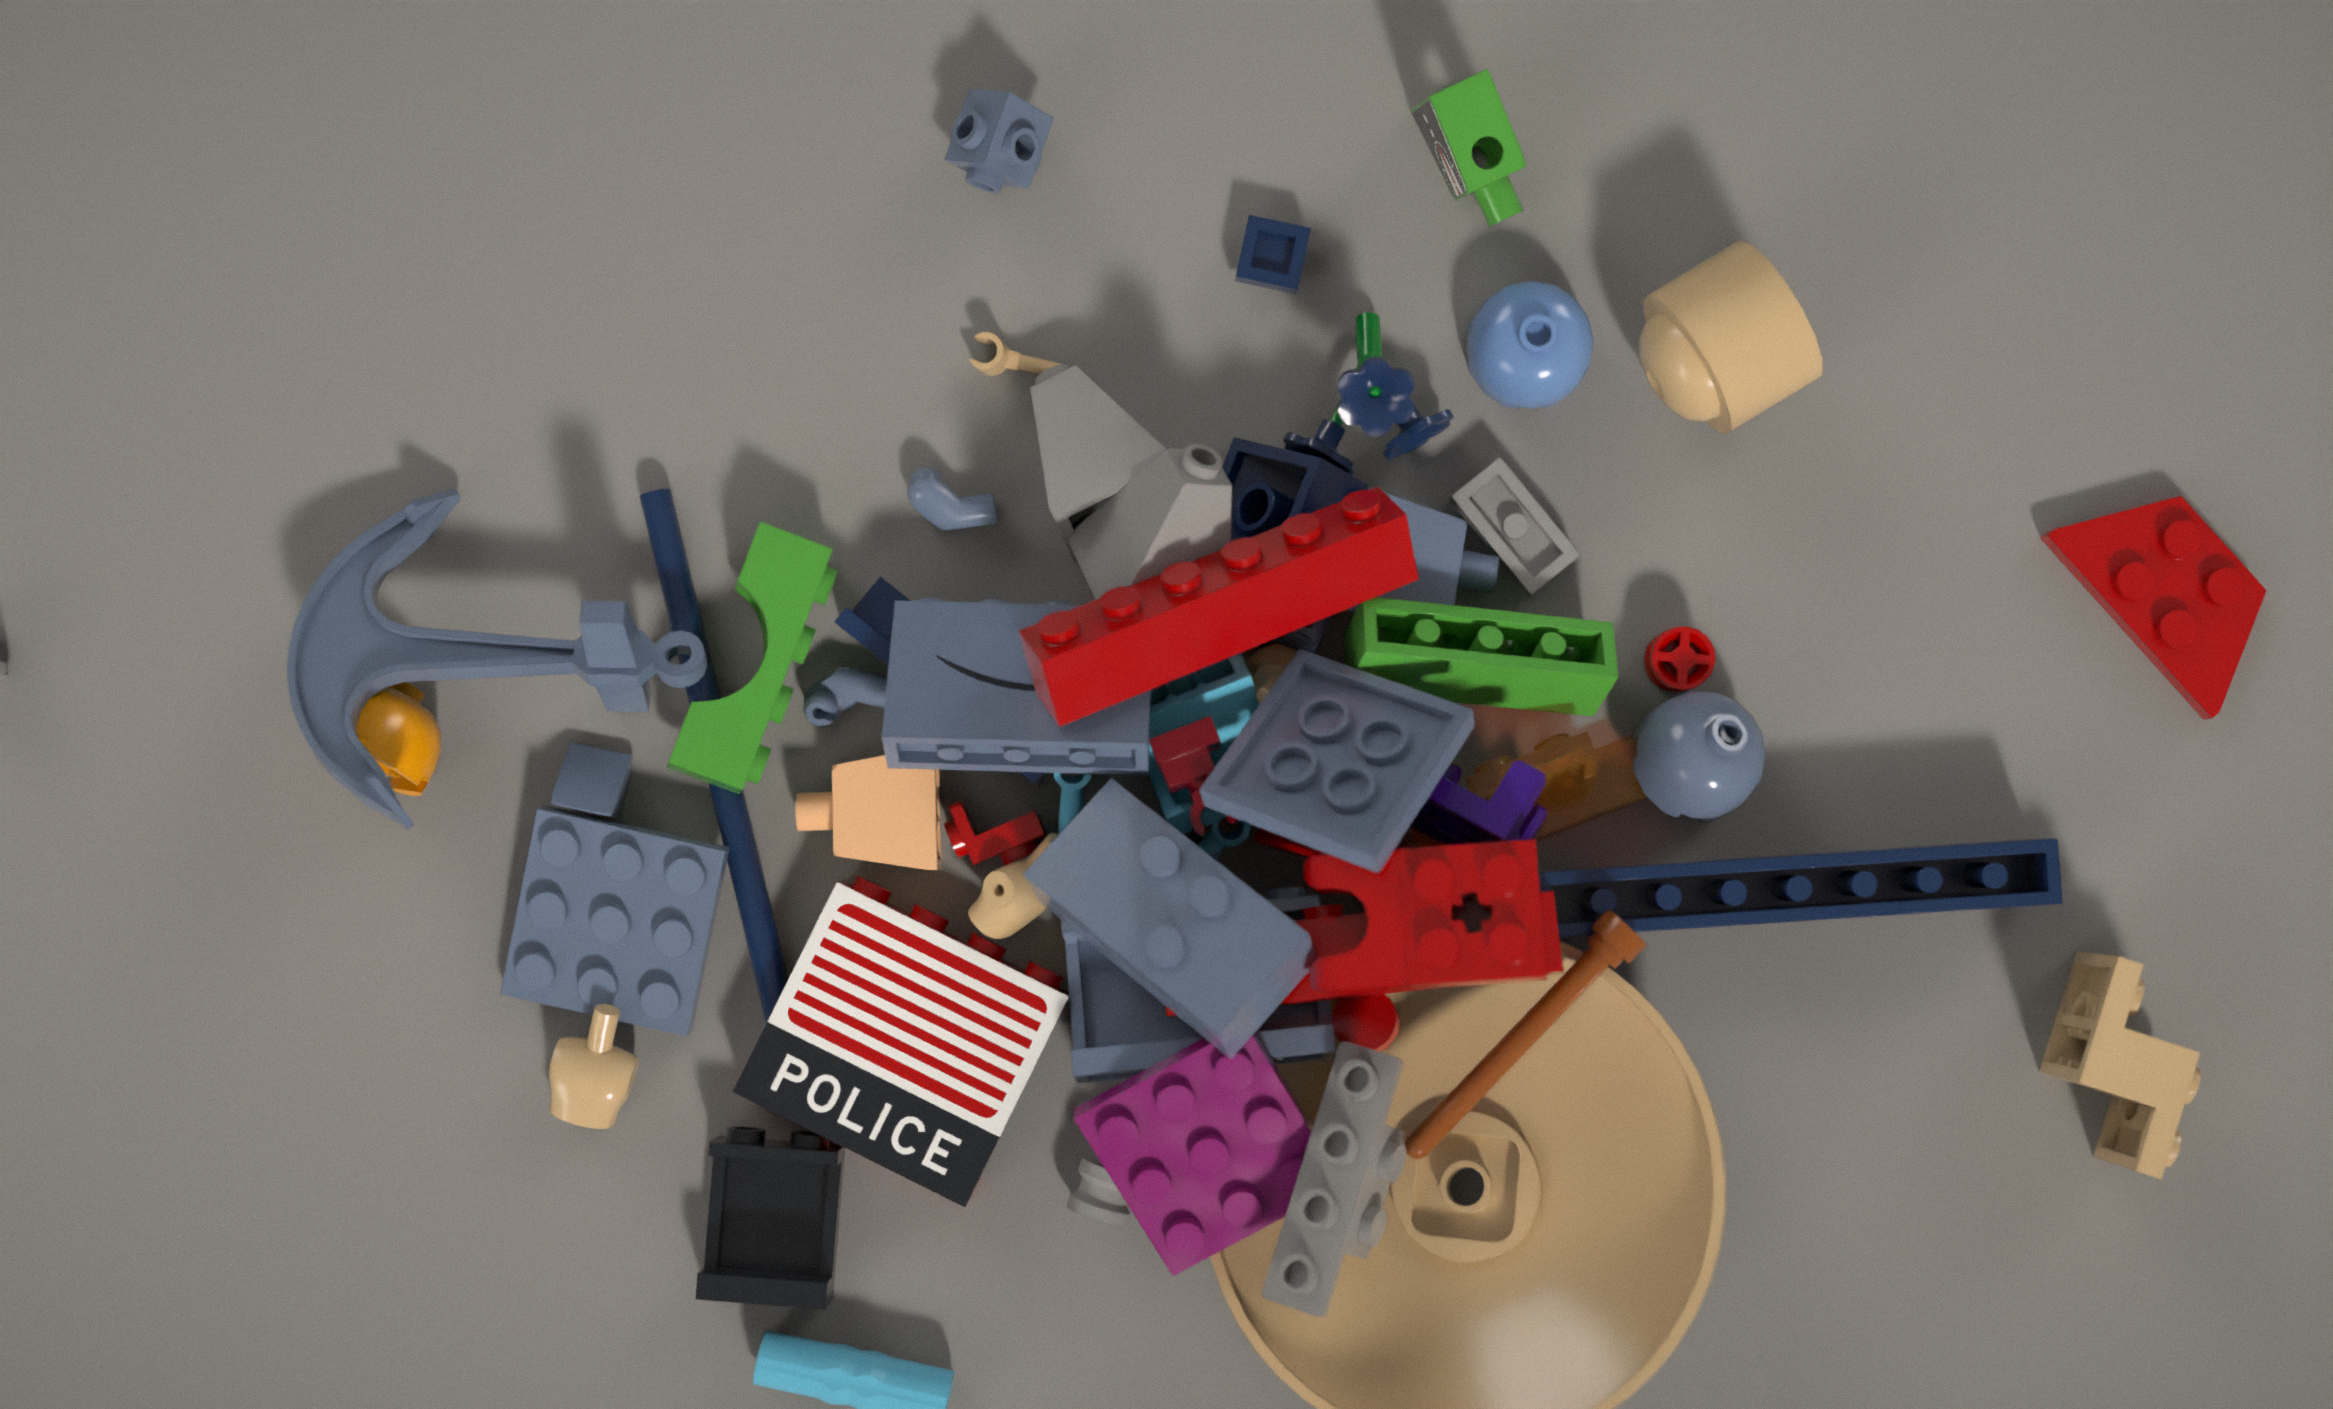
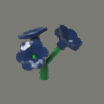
[1283,312,1454,475]

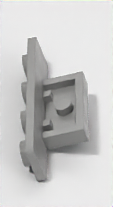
[1262,1041,1406,1317]

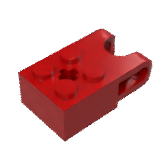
[1303,839,1547,994]

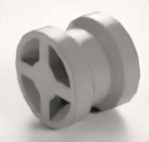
[1066,1156,1130,1227]

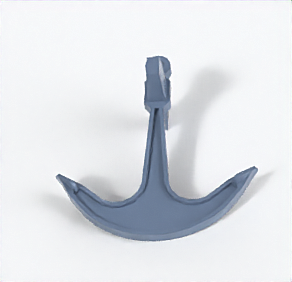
[287,489,707,830]

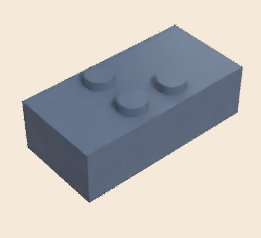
[1023,778,1318,1059]

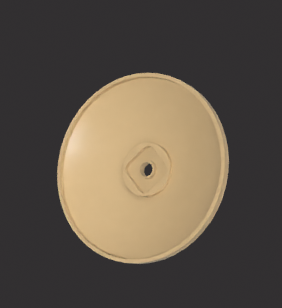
[1210,942,1727,1409]

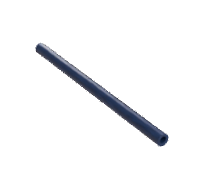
[639,489,788,1023]

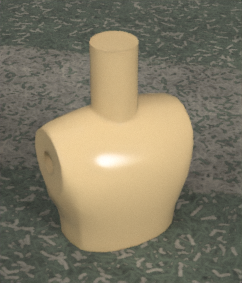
[968,833,1059,939]
[549,1004,639,1129]

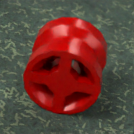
[1643,626,1716,693]

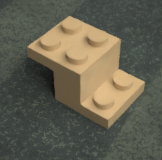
[2039,951,2201,1179]

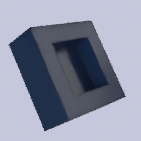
[1235,215,1311,294]

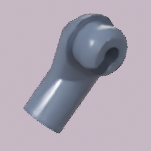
[907,468,998,531]
[803,667,887,726]

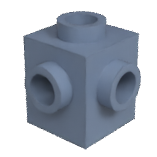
[944,89,1054,194]

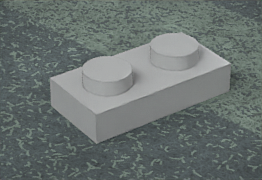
[1448,457,1580,597]

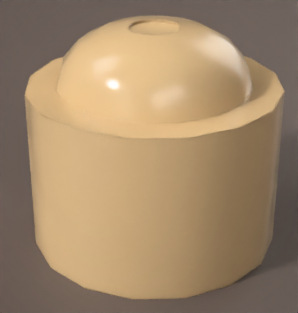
[1638,240,1823,435]

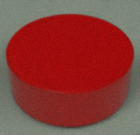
[1332,994,1400,1052]

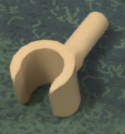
[969,332,1061,376]

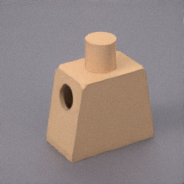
[795,755,942,870]

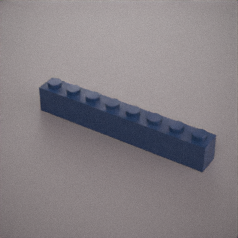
[1539,839,2063,937]

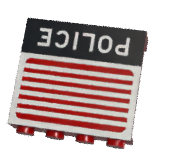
[733,876,1069,1207]

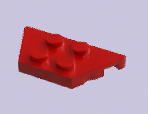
[2040,496,2267,720]

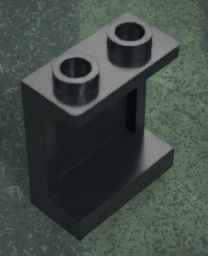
[695,1126,845,1309]

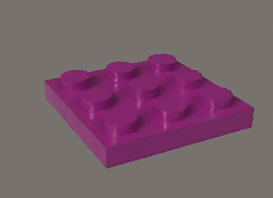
[1073,1032,1313,1276]

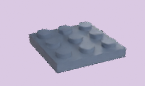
[1199,649,1475,873]
[500,805,730,1036]

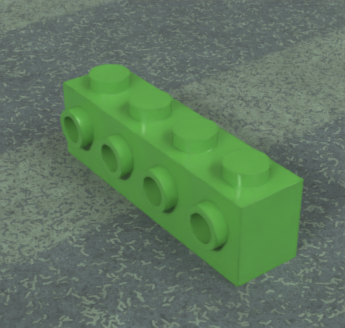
[1343,597,1618,716]

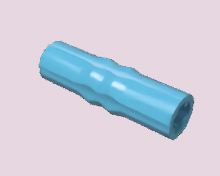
[753,1330,955,1409]

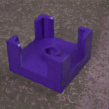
[1410,760,1547,846]

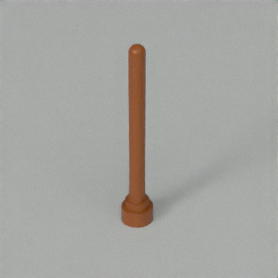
[1405,909,1647,1159]

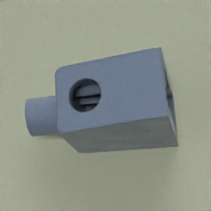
[1345,489,1499,615]

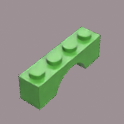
[666,521,838,794]

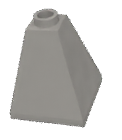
[1030,365,1166,562]
[1068,444,1232,600]

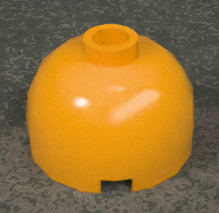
[357,682,441,796]

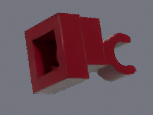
[1149,716,1236,837]

